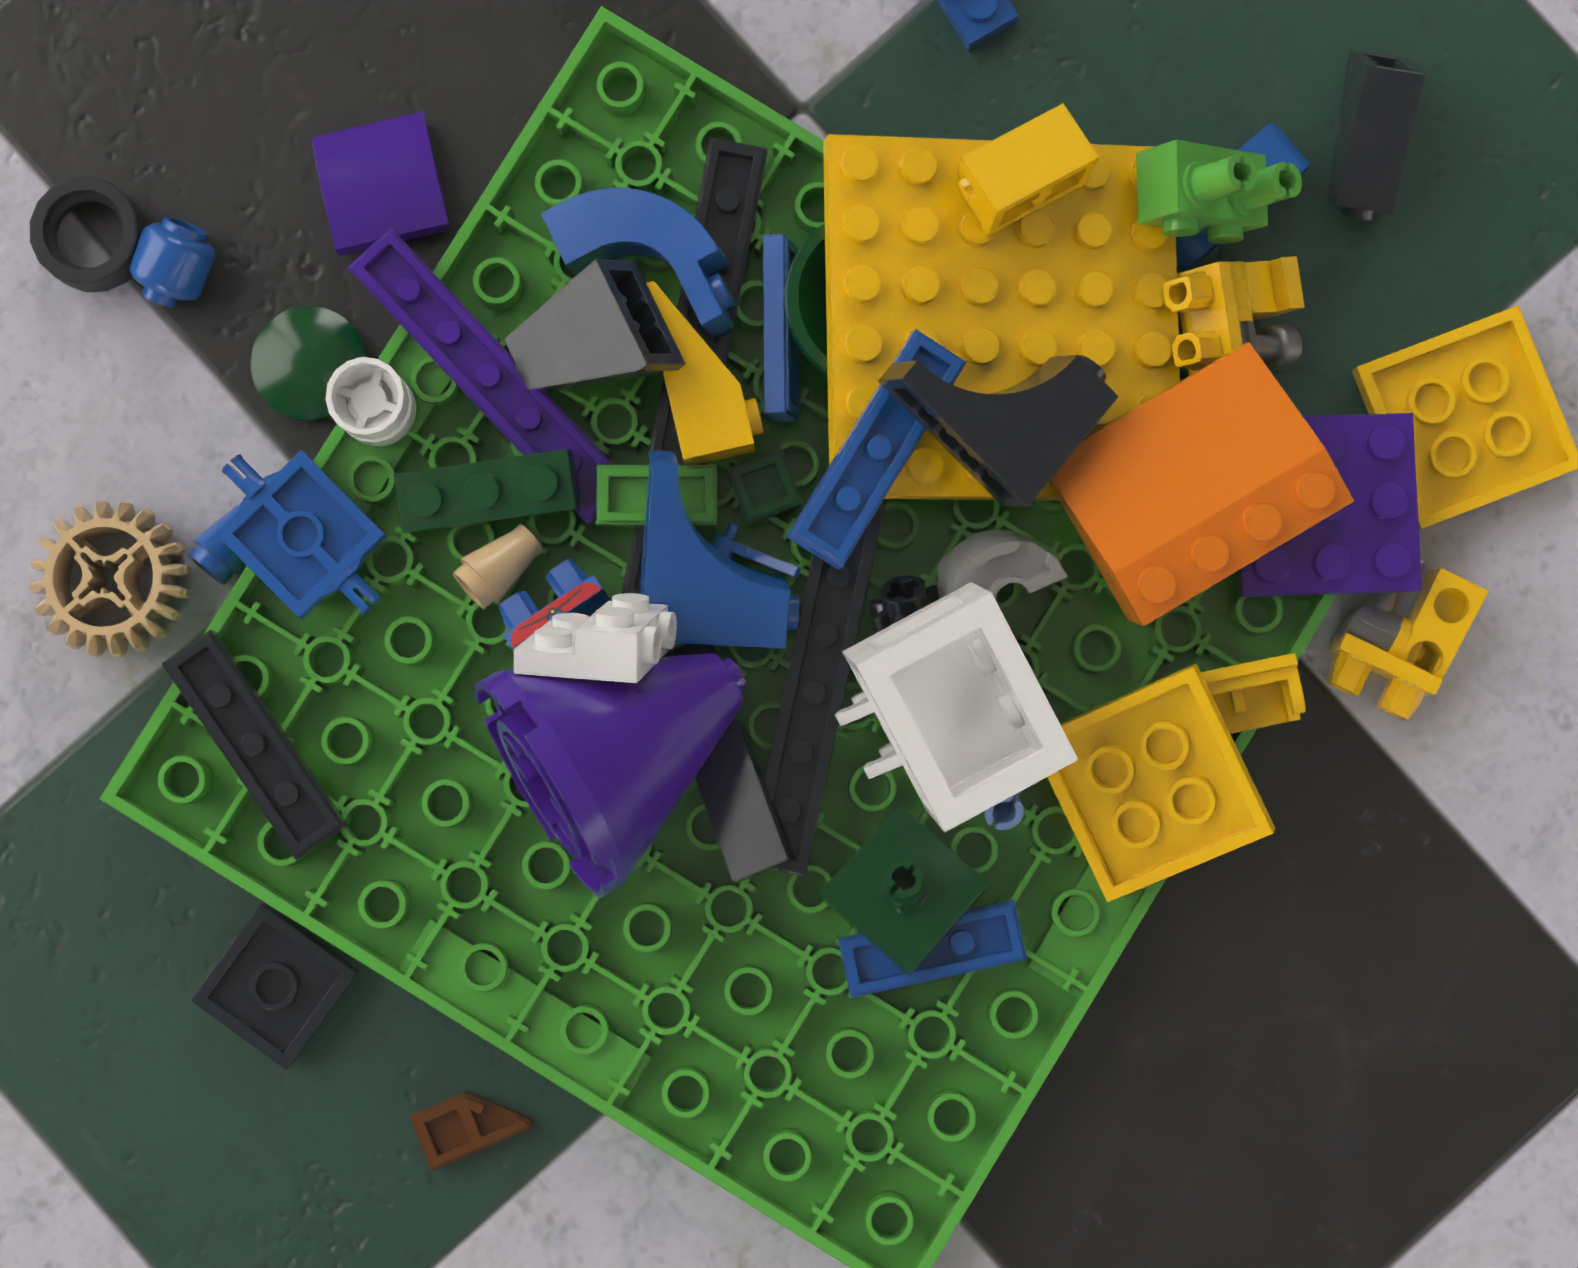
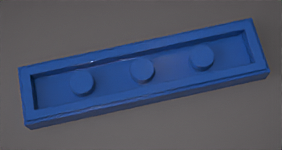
[786,329,967,569]

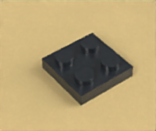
[191,903,360,1070]

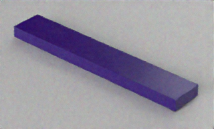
[347,228,613,526]

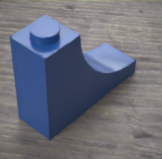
[640,450,799,649]

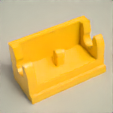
[957,103,1099,236]
[1201,653,1305,734]

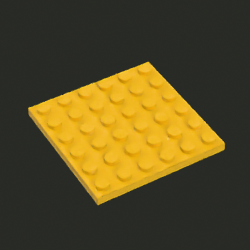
[823,134,1180,500]

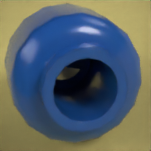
[129,216,216,307]

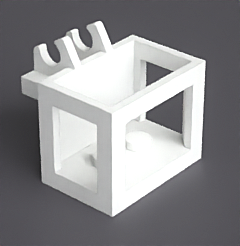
[835,582,1078,832]

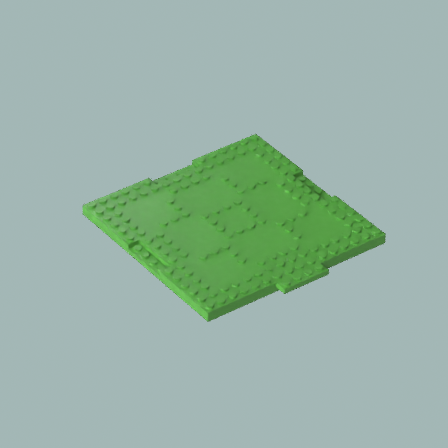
[100,6,1337,1268]

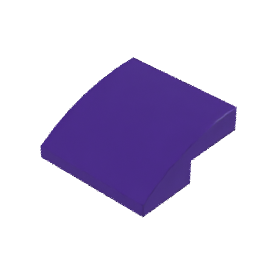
[311,111,451,256]

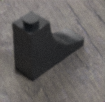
[878,355,1118,507]

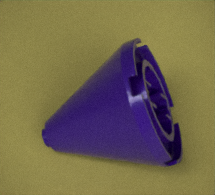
[474,653,747,898]

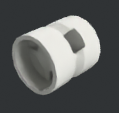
[325,357,417,447]

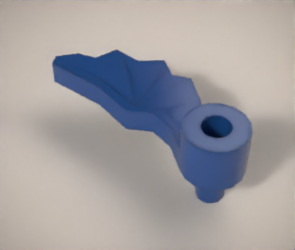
[711,523,801,578]

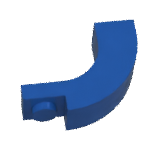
[541,188,735,338]

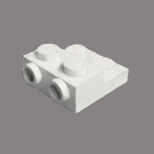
[514,593,677,683]

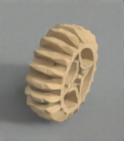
[29,500,192,658]

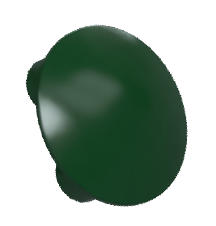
[251,306,366,421]

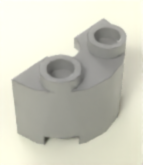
[937,529,1068,600]

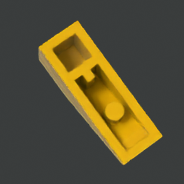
[646,281,763,465]

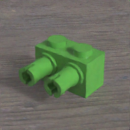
[1136,139,1302,244]

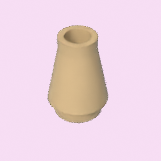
[453,524,543,609]

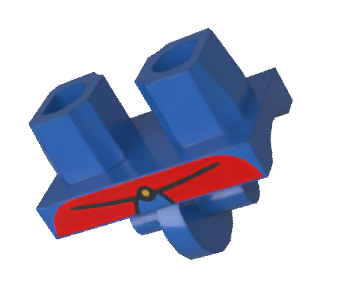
[498,559,612,651]

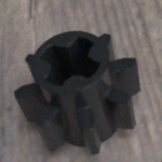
[869,575,939,633]

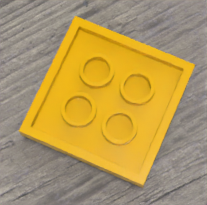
[1352,305,1578,530]
[1047,663,1275,903]

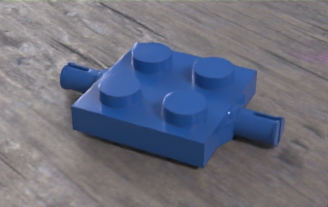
[215,450,388,620]

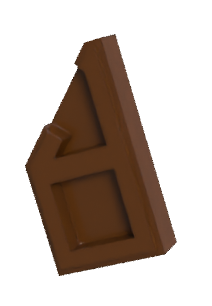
[409,1091,535,1171]

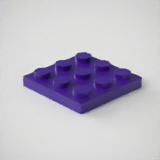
[1238,413,1422,598]

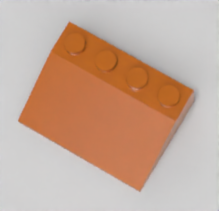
[1049,342,1354,626]

